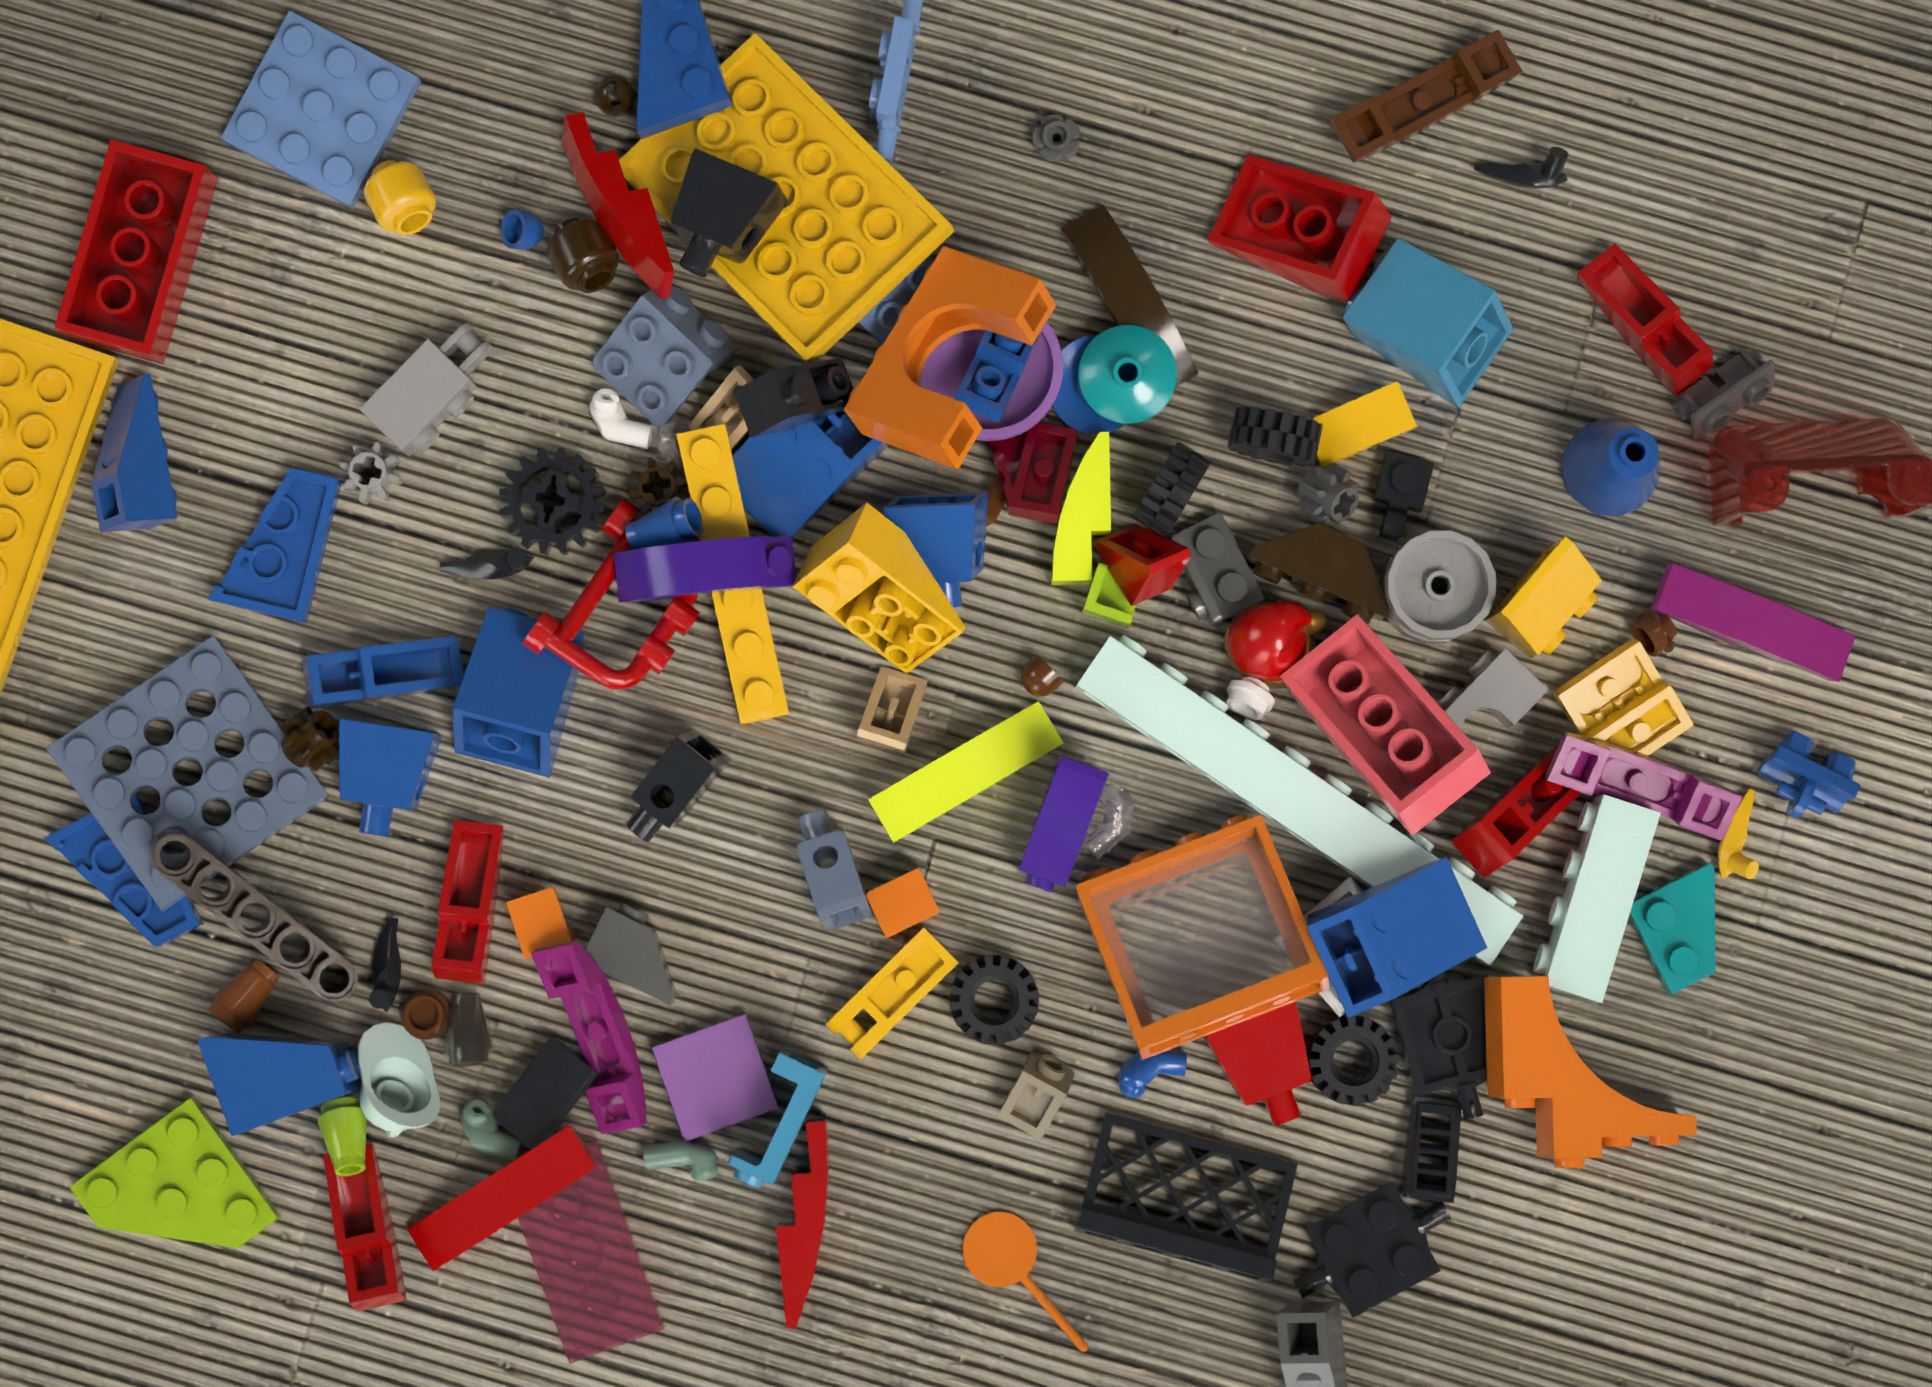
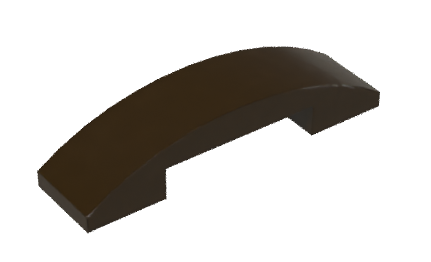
[1060,205,1199,388]

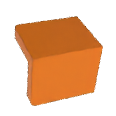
[866,868,940,938]
[506,888,576,959]

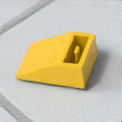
[792,502,965,674]

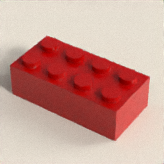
[54,139,219,365]

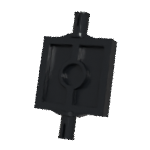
[1390,971,1488,1120]
[1293,1182,1451,1318]

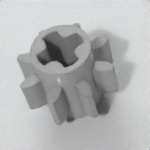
[339,442,403,505]

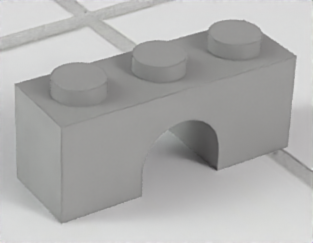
[1437,648,1549,730]

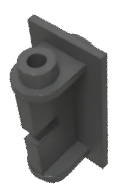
[1673,349,1775,440]

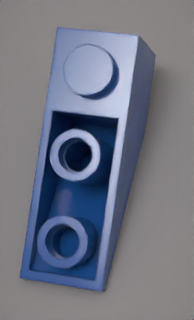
[91,374,178,532]

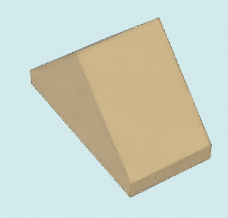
[688,365,754,452]
[857,666,928,753]

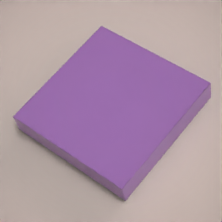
[652,1014,779,1142]

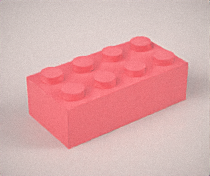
[1280,614,1491,836]

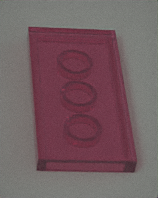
[518,1140,665,1364]

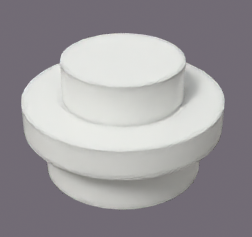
[1226,677,1275,720]

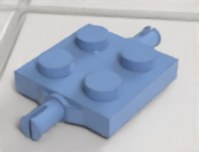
[869,0,924,163]

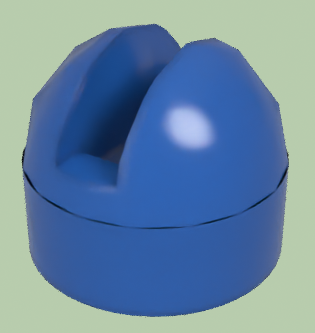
[501,209,544,250]

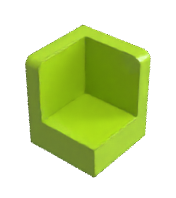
[1081,562,1136,629]

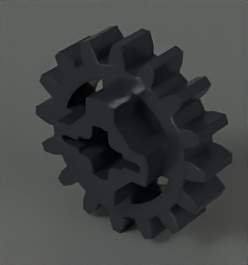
[499,448,607,556]

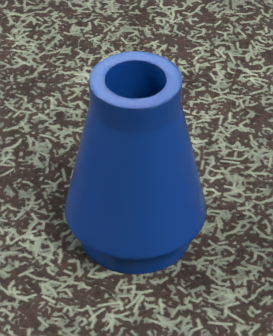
[626,497,703,550]

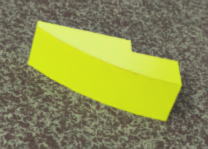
[1051,432,1111,585]

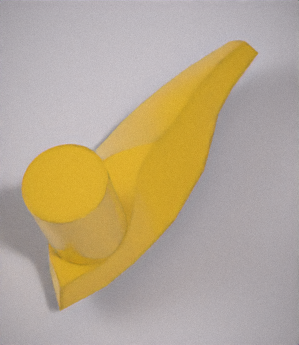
[1718,788,1759,879]

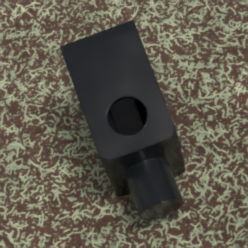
[671,148,788,278]
[626,729,732,842]

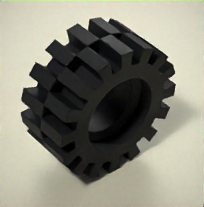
[1228,406,1323,467]
[1133,442,1212,538]
[950,955,1039,1045]
[1306,1015,1399,1106]

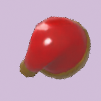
[1225,600,1326,689]

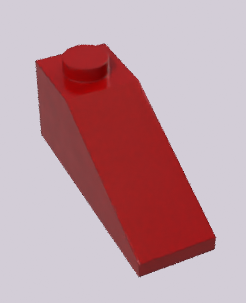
[1451,743,1581,878]

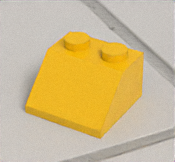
[1485,536,1602,659]

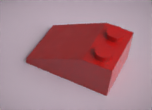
[1208,154,1392,302]

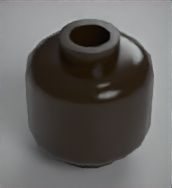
[547,218,620,293]

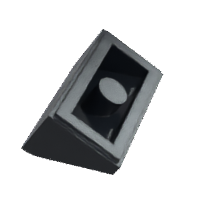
[492,1038,599,1149]

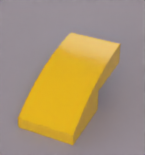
[1312,381,1417,468]

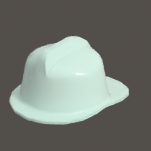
[358,1022,441,1138]

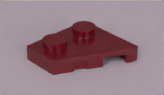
[988,422,1078,524]

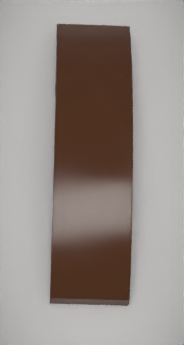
[1329,29,1523,163]

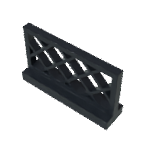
[1074,1113,1298,1283]

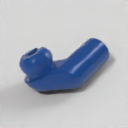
[1118,1050,1187,1098]

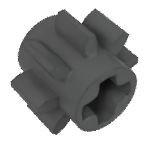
[1297,463,1359,525]

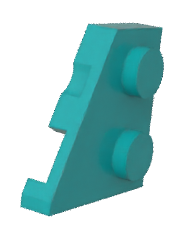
[1629,863,1716,994]

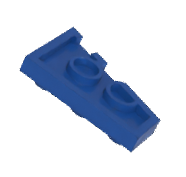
[207,468,342,624]

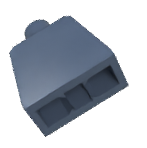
[795,809,874,932]

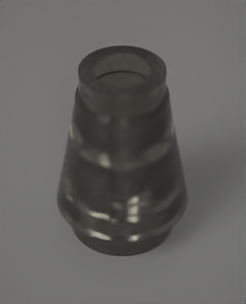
[443,993,493,1067]

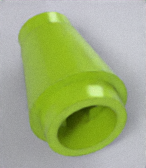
[317,1097,367,1176]

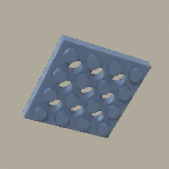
[46,635,329,912]

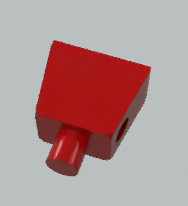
[1204,1002,1312,1126]

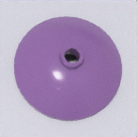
[920,322,1063,441]

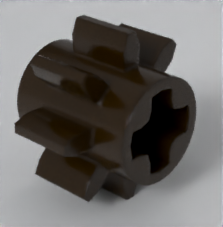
[628,457,688,516]
[280,707,339,771]

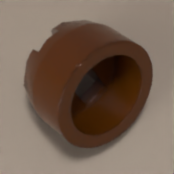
[1022,654,1064,697]

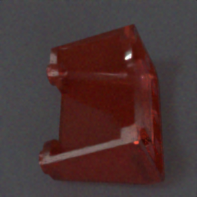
[1709,418,1932,526]

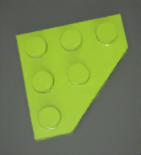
[69,1097,282,1248]

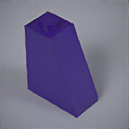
[1018,755,1109,893]

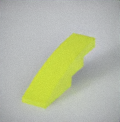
[868,701,1064,843]

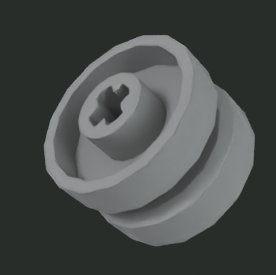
[1379,530,1496,644]

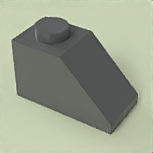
[585,902,677,1005]

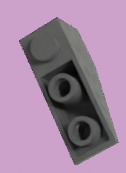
[1276,1301,1347,1387]

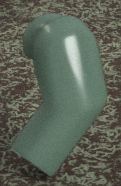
[460,1099,522,1162]
[643,1141,718,1181]

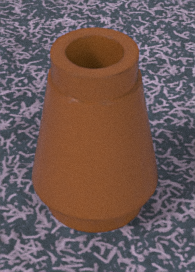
[207,958,279,1035]

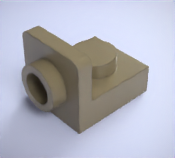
[997,1050,1075,1140]

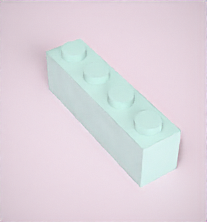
[1533,794,1661,1003]

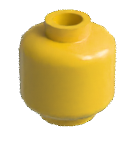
[363,160,437,235]

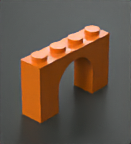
[844,246,1056,470]

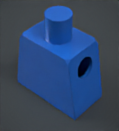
[884,492,988,608]
[339,719,441,837]

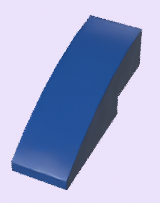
[302,636,464,708]

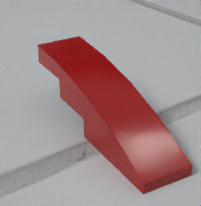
[562,112,674,299]
[776,1117,830,1328]
[407,1124,598,1271]

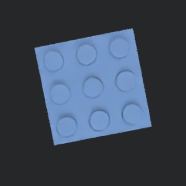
[220,10,422,209]

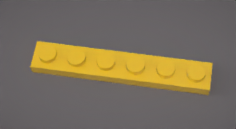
[676,424,789,724]

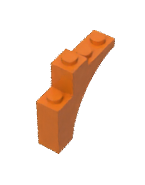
[1484,976,1697,1168]

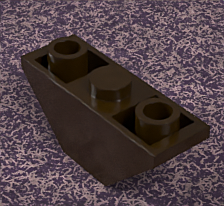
[1246,523,1389,624]

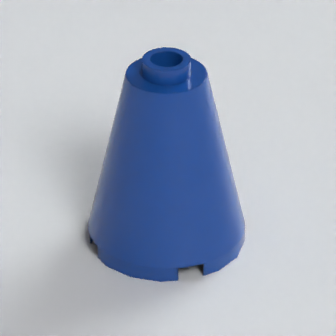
[1562,418,1661,516]

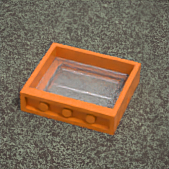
[1075,814,1329,1060]

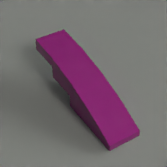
[1651,563,1856,682]

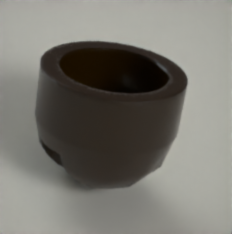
[595,75,635,117]

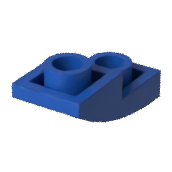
[955,331,1041,423]

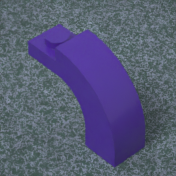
[614,536,796,603]

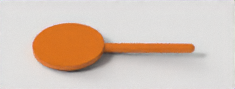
[963,1212,1088,1352]

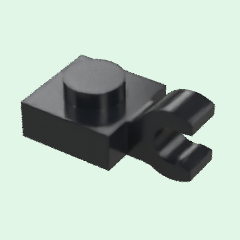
[1372,451,1434,542]

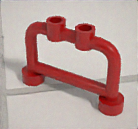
[522,498,701,690]

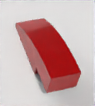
[1577,243,1713,397]
[431,820,504,984]
[323,1143,407,1312]

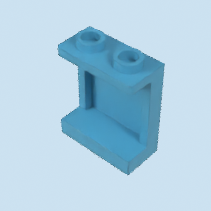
[727,1048,829,1188]

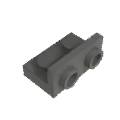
[1168,512,1265,627]

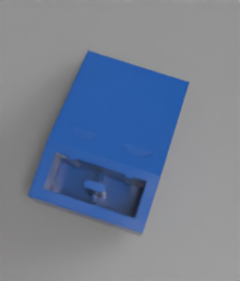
[733,410,888,538]
[1307,856,1487,1018]

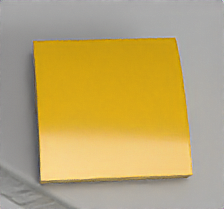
[1552,638,1694,756]

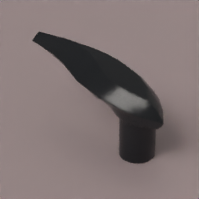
[1474,147,1569,189]
[440,548,534,579]
[369,917,401,1013]

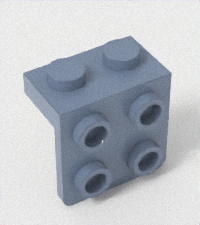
[593,286,738,427]

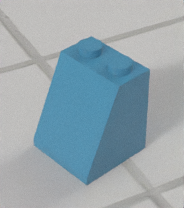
[1343,238,1514,408]

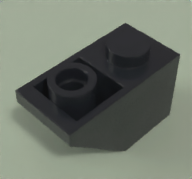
[734,357,853,438]

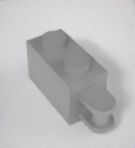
[359,323,493,457]

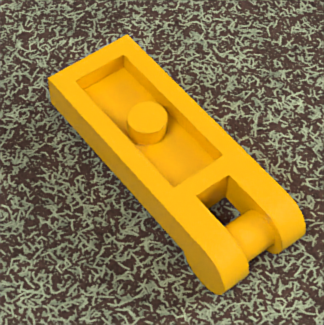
[825,928,959,1060]

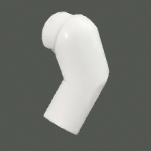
[590,388,653,449]

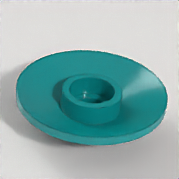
[1078,325,1177,424]

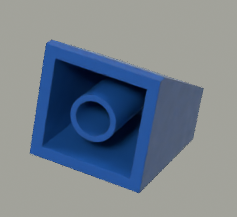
[453,607,584,778]
[197,1033,362,1136]

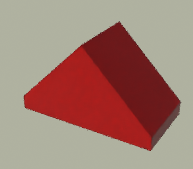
[1095,524,1191,606]

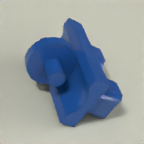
[1757,731,1861,819]

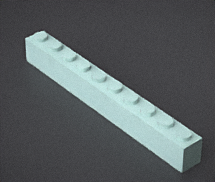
[1075,635,1523,966]

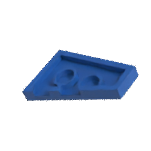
[637,0,733,139]
[44,793,204,947]

